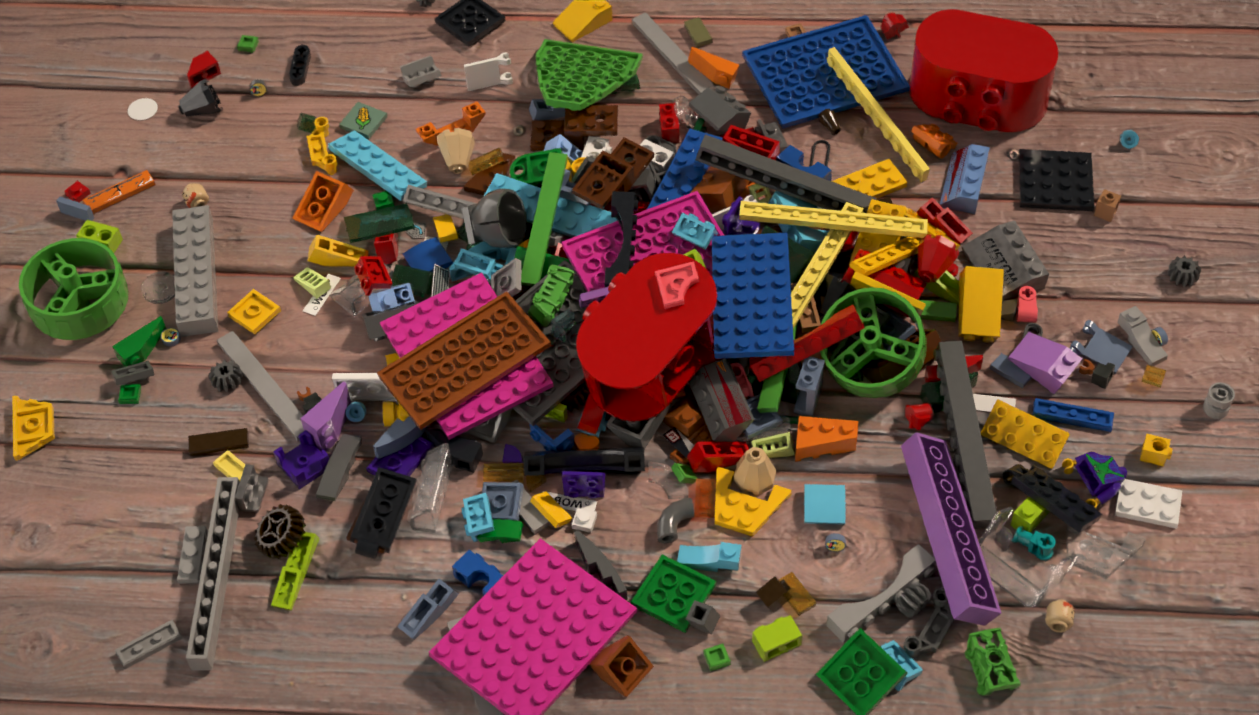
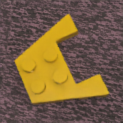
[715,467,792,537]

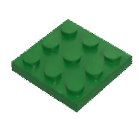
[631,554,716,633]
[816,628,908,715]

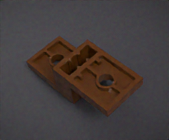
[530,105,618,151]
[572,137,655,210]

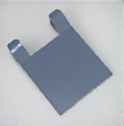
[1069,320,1133,374]

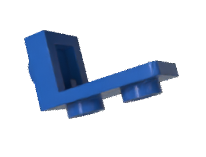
[530,424,575,451]

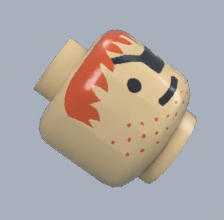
[182,183,209,208]
[1046,600,1075,633]

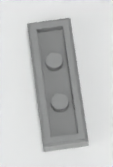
[512,480,551,535]
[115,619,183,669]

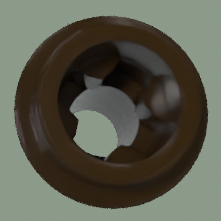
[818,109,841,135]

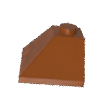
[663,394,706,438]
[589,635,654,697]

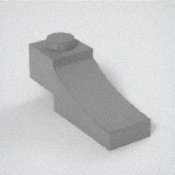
[1118,306,1168,367]

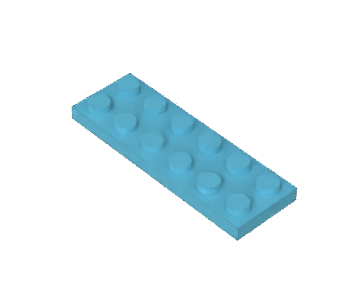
[328,130,427,201]

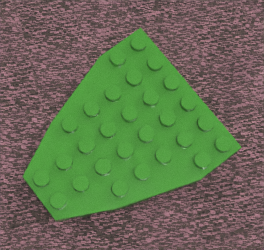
[536,39,643,111]

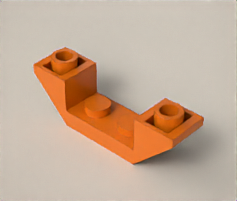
[416,101,486,146]

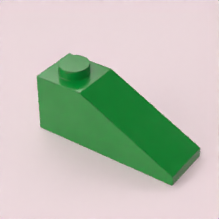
[112,316,166,367]

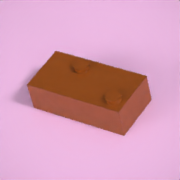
[690,166,750,213]

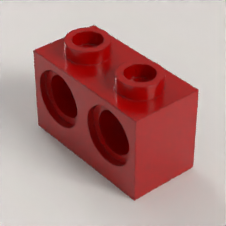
[659,103,680,143]

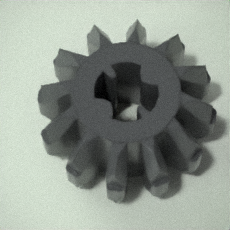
[1168,255,1201,287]
[209,360,243,393]
[896,582,932,618]

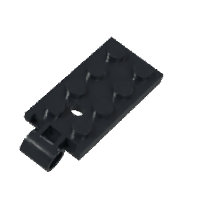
[1002,464,1102,533]
[350,467,417,559]

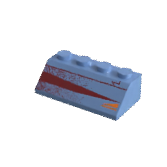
[940,144,990,214]

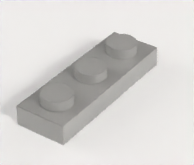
[177,526,207,584]

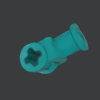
[1012,526,1056,561]

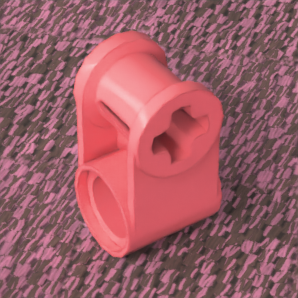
[1016,286,1038,323]
[730,363,754,398]

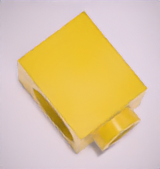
[1139,434,1173,467]

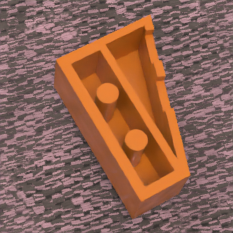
[795,416,858,462]

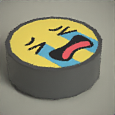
[249,79,267,97]

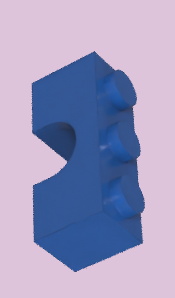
[776,145,832,181]
[452,550,503,596]

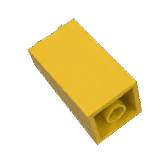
[958,266,1004,343]

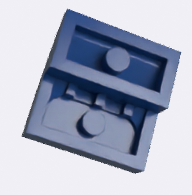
[403,237,453,282]

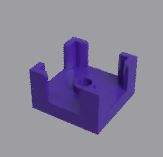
[273,430,330,490]

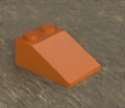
[292,171,354,232]

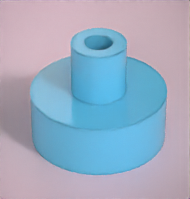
[1120,130,1139,149]
[346,401,367,422]

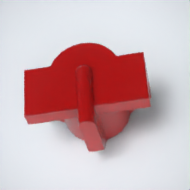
[880,13,909,40]
[905,403,933,430]

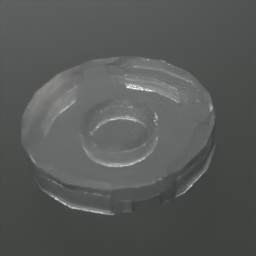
[673,95,698,129]
[141,271,175,304]

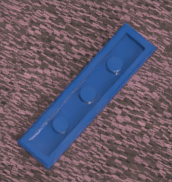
[1032,398,1114,432]

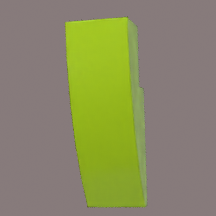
[912,269,959,305]

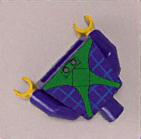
[1062,451,1127,509]

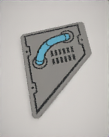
[398,223,426,238]

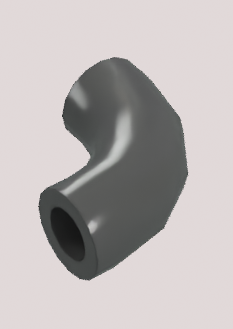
[657,498,694,544]

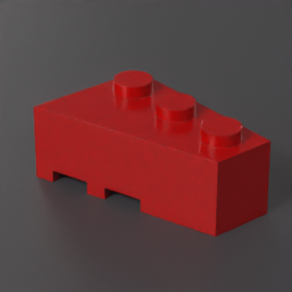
[723,125,780,161]

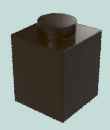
[756,576,793,613]

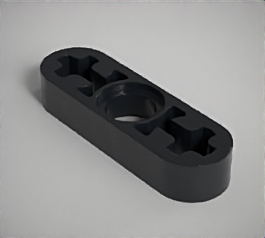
[289,45,311,86]

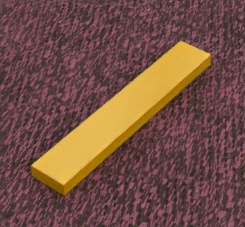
[850,237,923,276]

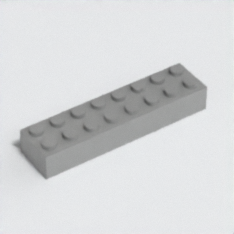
[172,205,218,337]

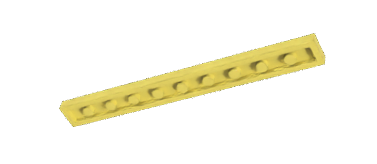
[827,47,930,182]
[739,201,928,238]
[791,202,864,329]

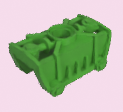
[528,265,574,328]
[964,628,1021,696]

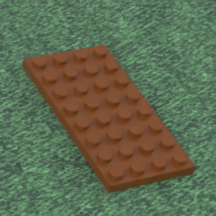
[377,291,551,430]

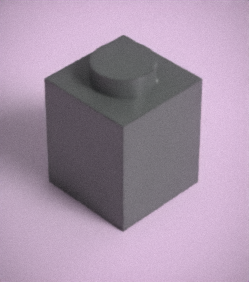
[686,600,720,635]

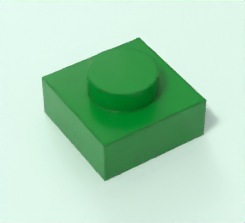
[372,191,395,212]

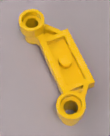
[306,117,337,175]

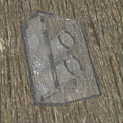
[329,264,396,317]

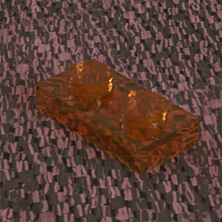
[694,479,716,518]

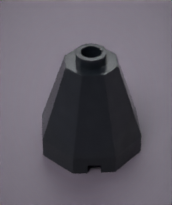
[178,79,223,117]
[816,274,856,319]

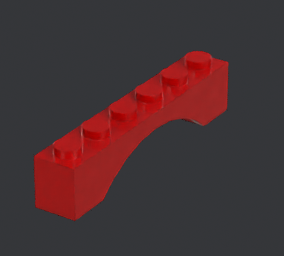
[749,305,865,382]

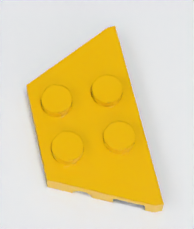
[12,396,55,461]

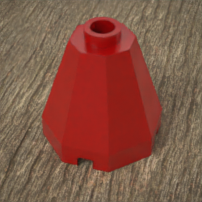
[918,235,959,283]

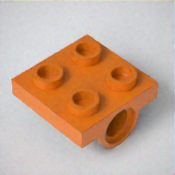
[911,124,958,159]

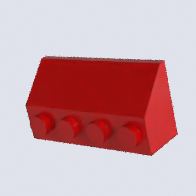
[841,249,927,318]

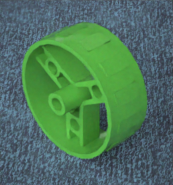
[19,238,129,340]
[820,287,927,398]

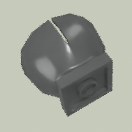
[462,189,527,248]

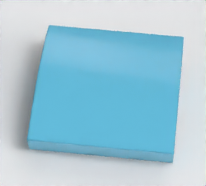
[804,484,846,524]

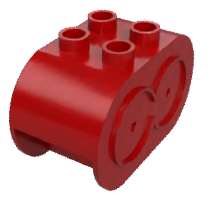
[909,9,1058,132]
[576,253,717,421]

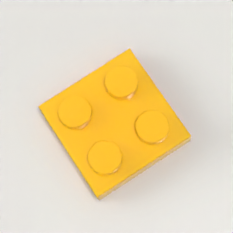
[227,289,281,335]

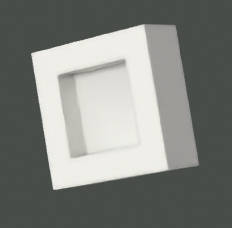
[572,508,597,533]

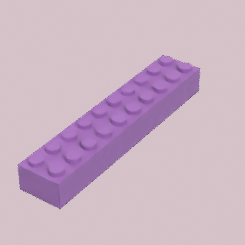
[901,432,1001,626]

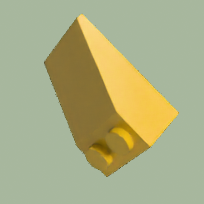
[553,0,613,43]

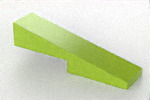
[271,532,319,611]

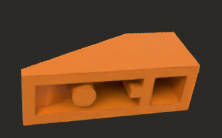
[688,46,739,89]

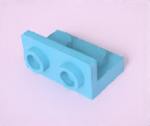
[672,213,718,250]
[461,493,494,542]
[880,640,923,691]

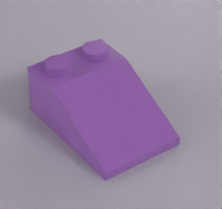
[1007,332,1082,394]
[300,381,351,451]

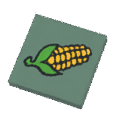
[339,102,388,139]

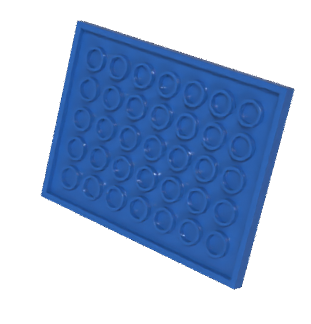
[742,15,910,129]

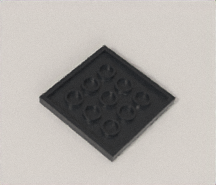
[1019,149,1094,212]

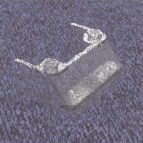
[978,507,1078,608]

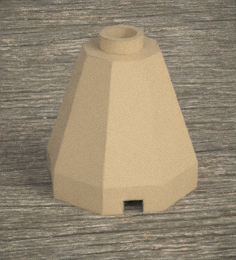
[437,128,475,174]
[733,447,776,496]

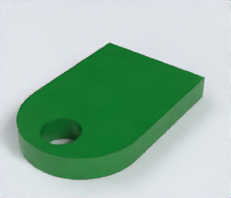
[510,148,563,186]

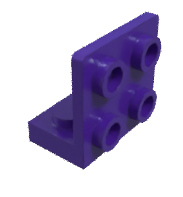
[722,196,760,235]
[562,471,606,499]

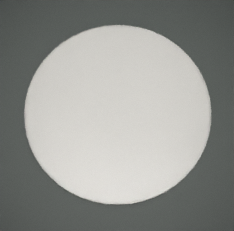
[128,98,158,120]

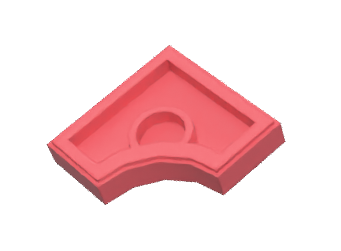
[655,261,699,309]

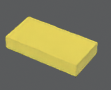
[213,450,245,482]

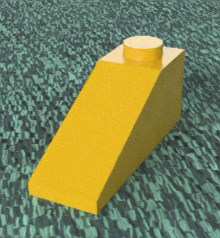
[307,234,369,267]

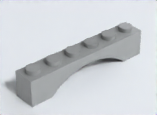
[826,544,936,643]

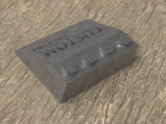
[961,221,1049,301]

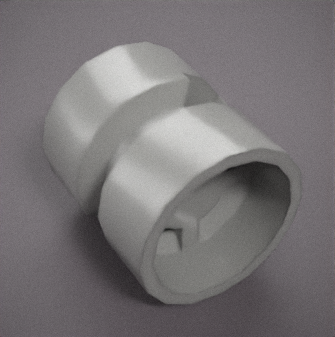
[1203,382,1235,419]

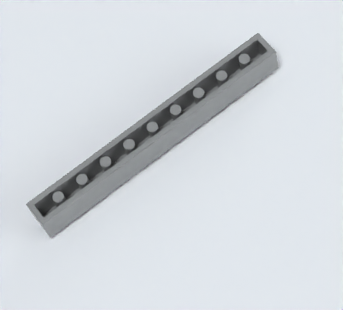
[186,477,240,670]

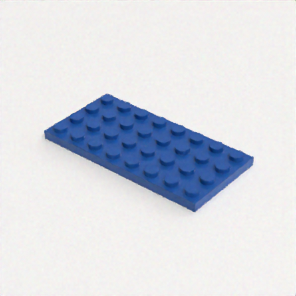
[712,233,794,359]

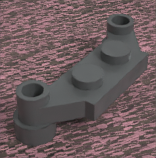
[904,588,955,659]

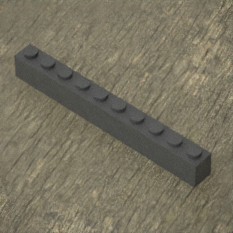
[695,134,876,213]
[933,341,998,529]

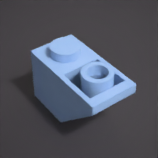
[544,134,583,165]
[368,283,414,311]

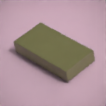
[684,17,712,47]

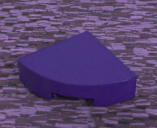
[502,444,523,465]

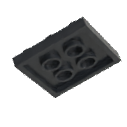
[435,0,505,47]

